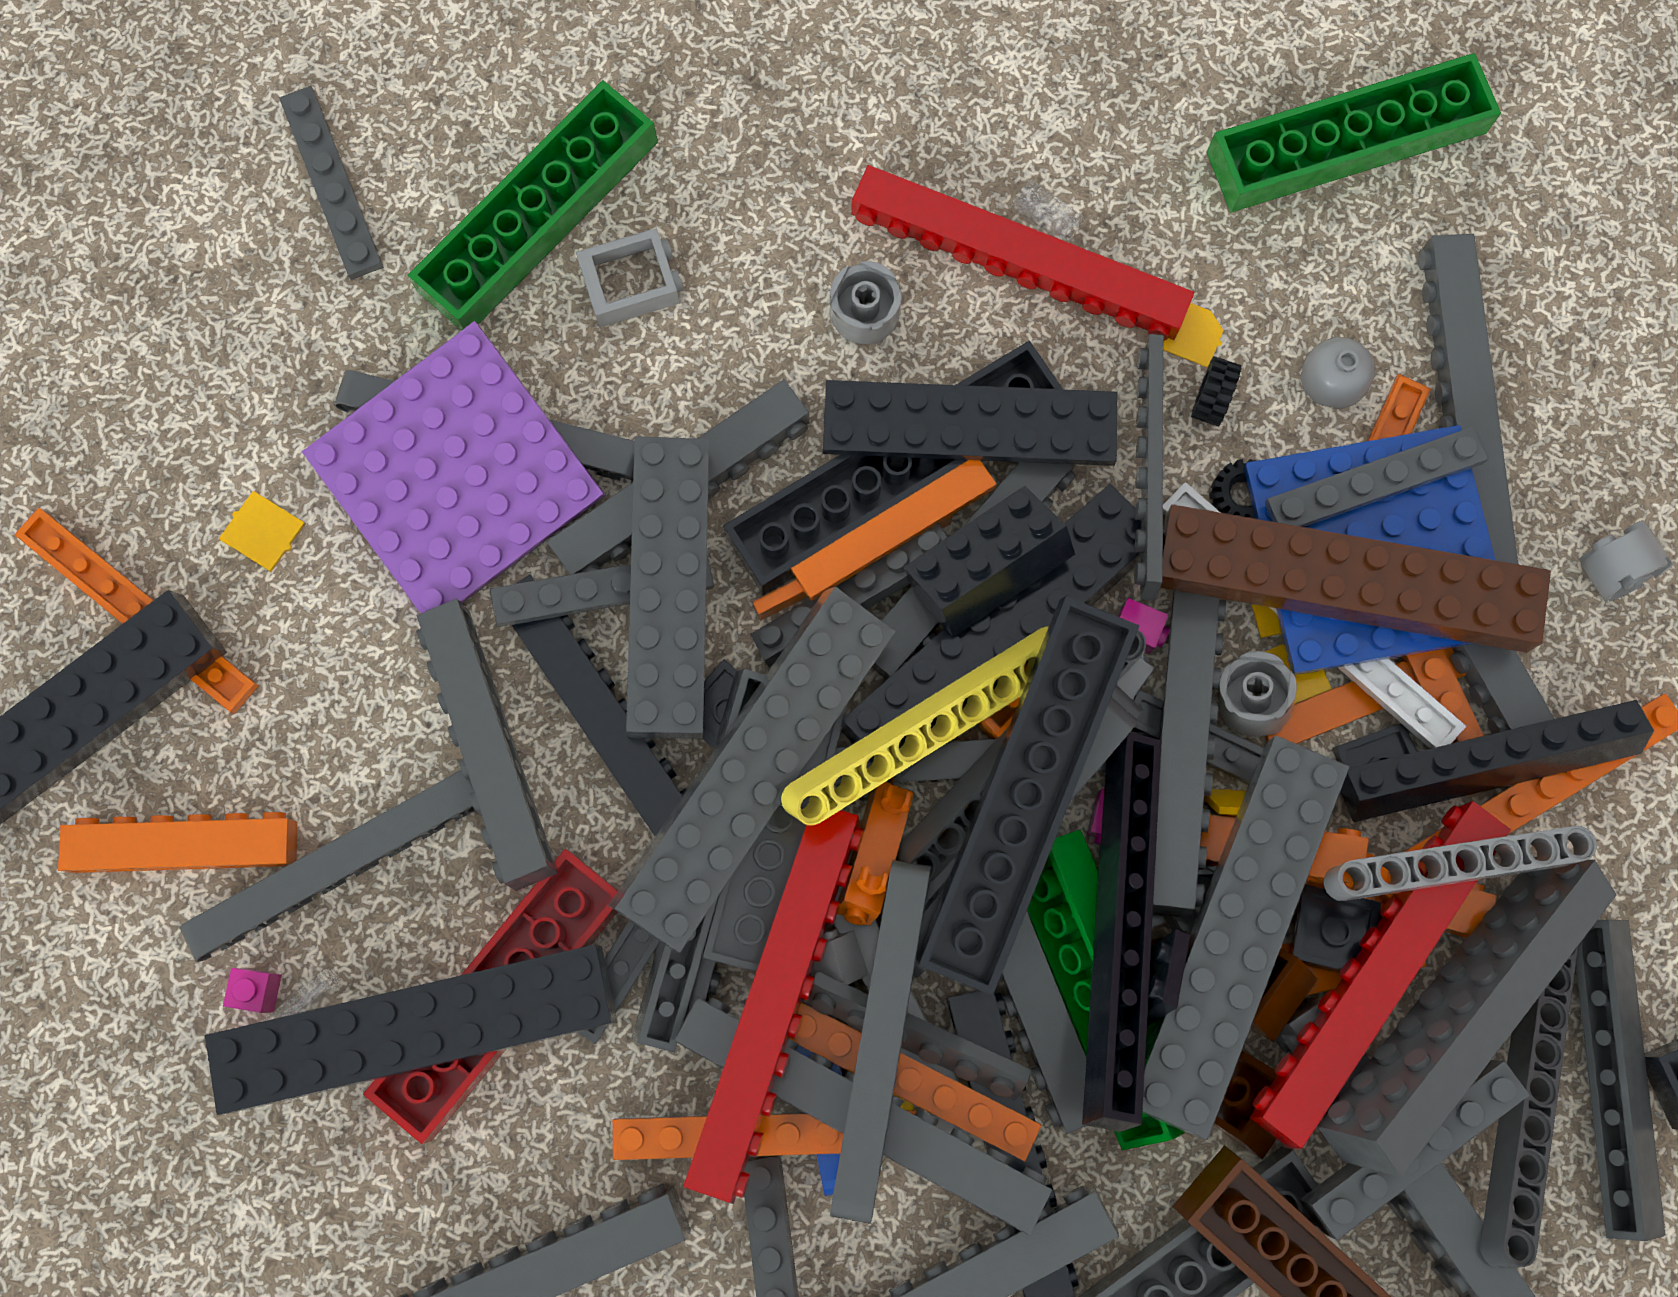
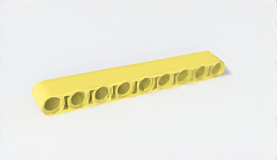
[781,626,1048,825]

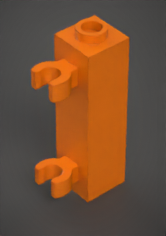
[838,782,914,926]

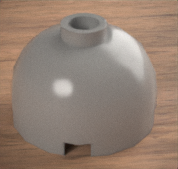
[1301,337,1375,409]

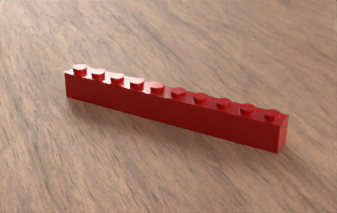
[851,165,1195,341]
[1250,801,1511,1149]
[683,810,864,1204]

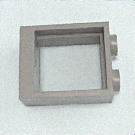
[576,228,683,327]

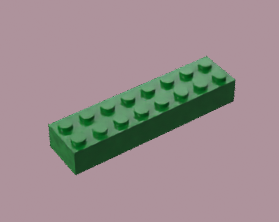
[1206,53,1501,213]
[407,80,658,331]
[1027,829,1186,1151]

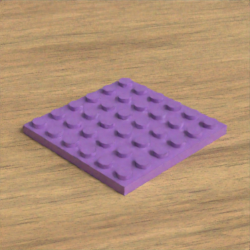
[302,321,606,613]

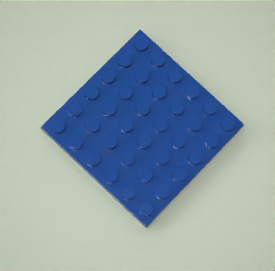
[1243,425,1496,675]

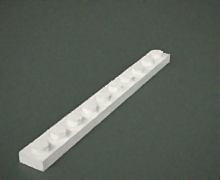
[1163,482,1466,749]

